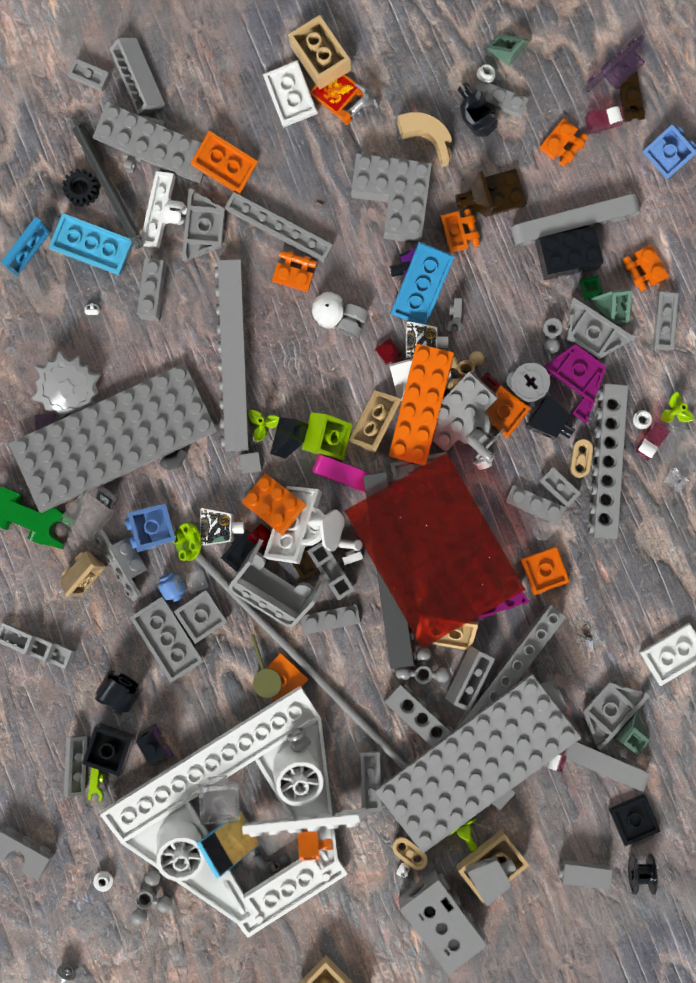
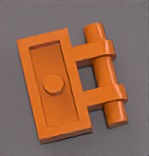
[539,118,588,167]
[440,209,481,253]
[623,244,669,292]
[272,250,317,293]

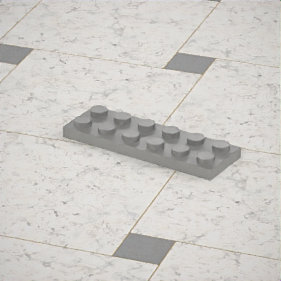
[93,102,204,185]

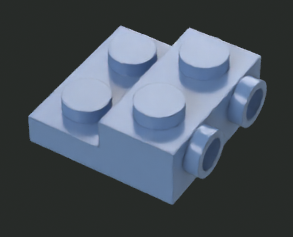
[642,125,696,180]
[125,503,176,552]

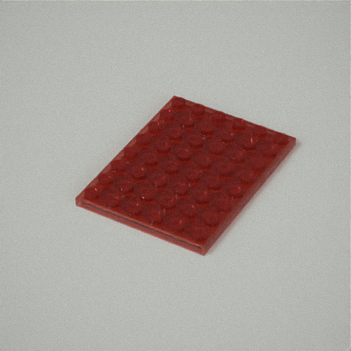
[345,453,525,648]

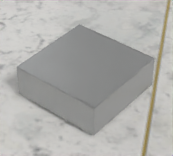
[240,452,262,474]

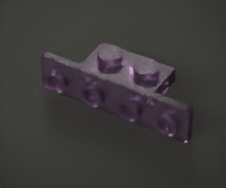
[586,34,645,93]

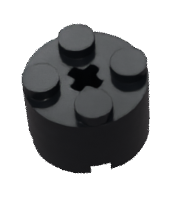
[95,670,142,715]

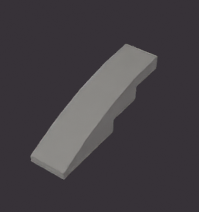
[0,623,76,670]

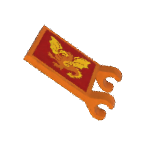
[310,75,363,125]

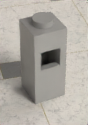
[557,859,612,890]

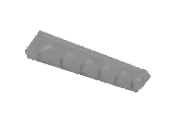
[225,192,333,263]

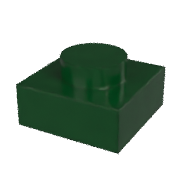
[579,275,603,300]

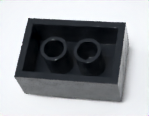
[535,226,604,280]

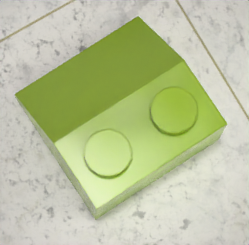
[302,413,353,461]

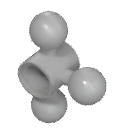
[396,647,450,684]
[131,870,172,925]

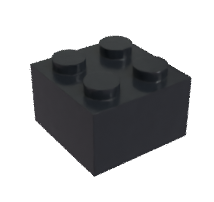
[82,723,136,777]

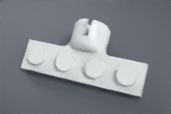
[141,171,187,248]

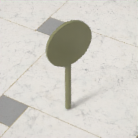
[251,634,282,698]

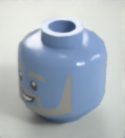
[158,572,186,602]

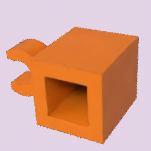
[298,829,334,862]

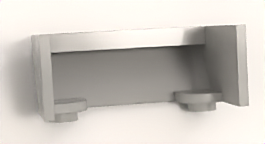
[229,539,326,627]

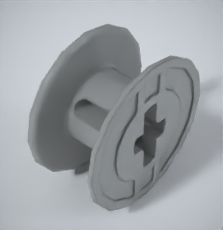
[510,362,550,402]

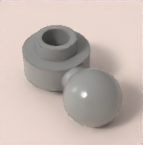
[542,318,562,354]

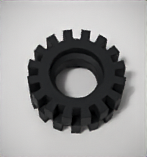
[62,169,99,207]

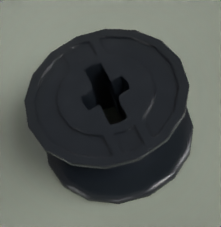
[628,853,658,895]

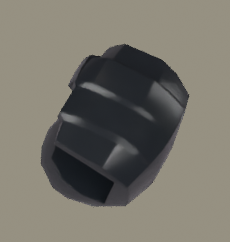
[458,83,498,137]

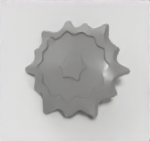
[32,351,101,419]

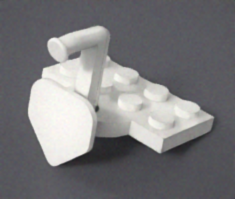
[263,486,362,564]

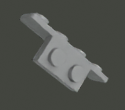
[94,529,147,601]

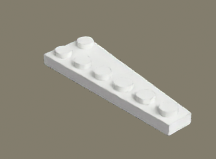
[242,808,367,837]

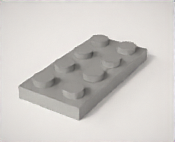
[129,596,204,683]

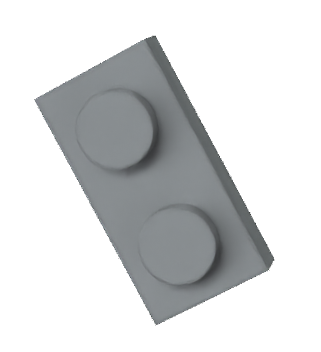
[67,58,110,92]
[539,467,581,508]

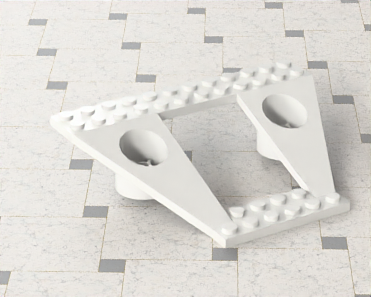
[100,686,347,938]

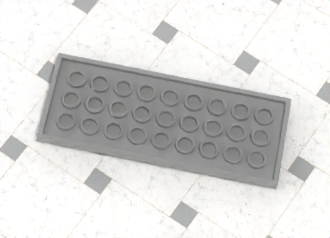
[9,363,217,513]
[375,674,581,853]

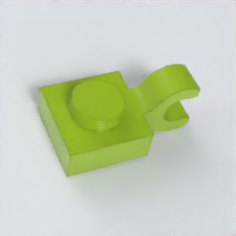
[88,767,105,801]

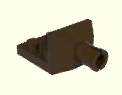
[455,169,527,217]

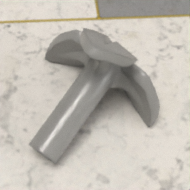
[347,84,378,117]

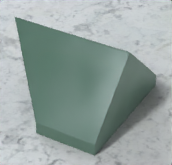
[487,34,532,67]
[588,289,632,325]
[614,710,650,756]

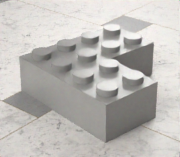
[351,153,432,243]

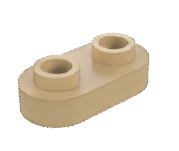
[570,439,593,478]
[392,836,428,870]

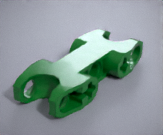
[0,487,76,549]

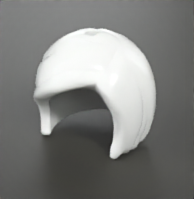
[312,292,344,329]

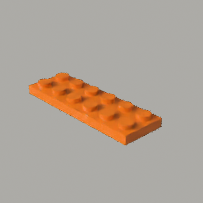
[389,344,455,466]

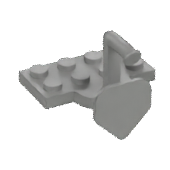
[433,371,505,463]

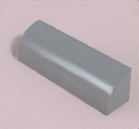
[110,38,165,115]

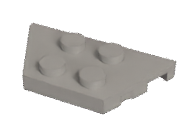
[182,188,225,261]
[566,297,635,360]
[582,682,650,751]

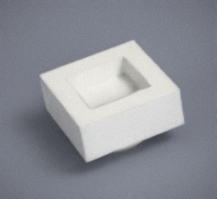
[343,550,363,565]

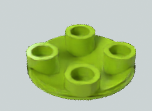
[173,522,201,561]

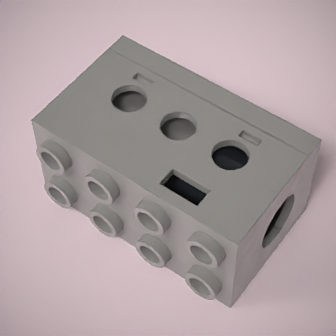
[398,870,487,976]

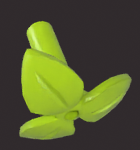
[661,392,694,423]
[248,410,279,442]
[448,817,477,851]

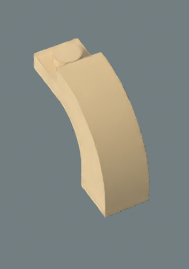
[397,112,452,167]

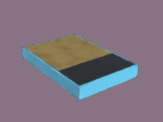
[196,811,261,878]

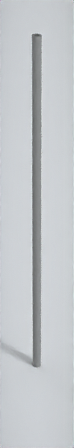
[195,554,408,769]

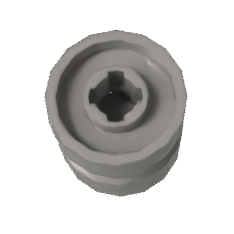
[336,304,369,338]

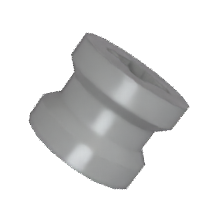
[287,727,311,751]

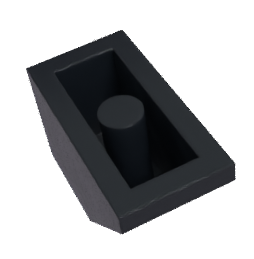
[270,417,309,459]

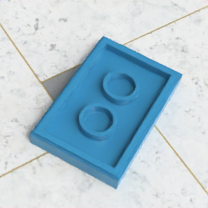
[1,217,51,276]

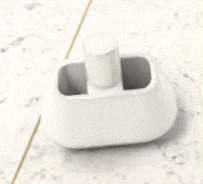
[84,303,100,315]
[396,862,411,878]

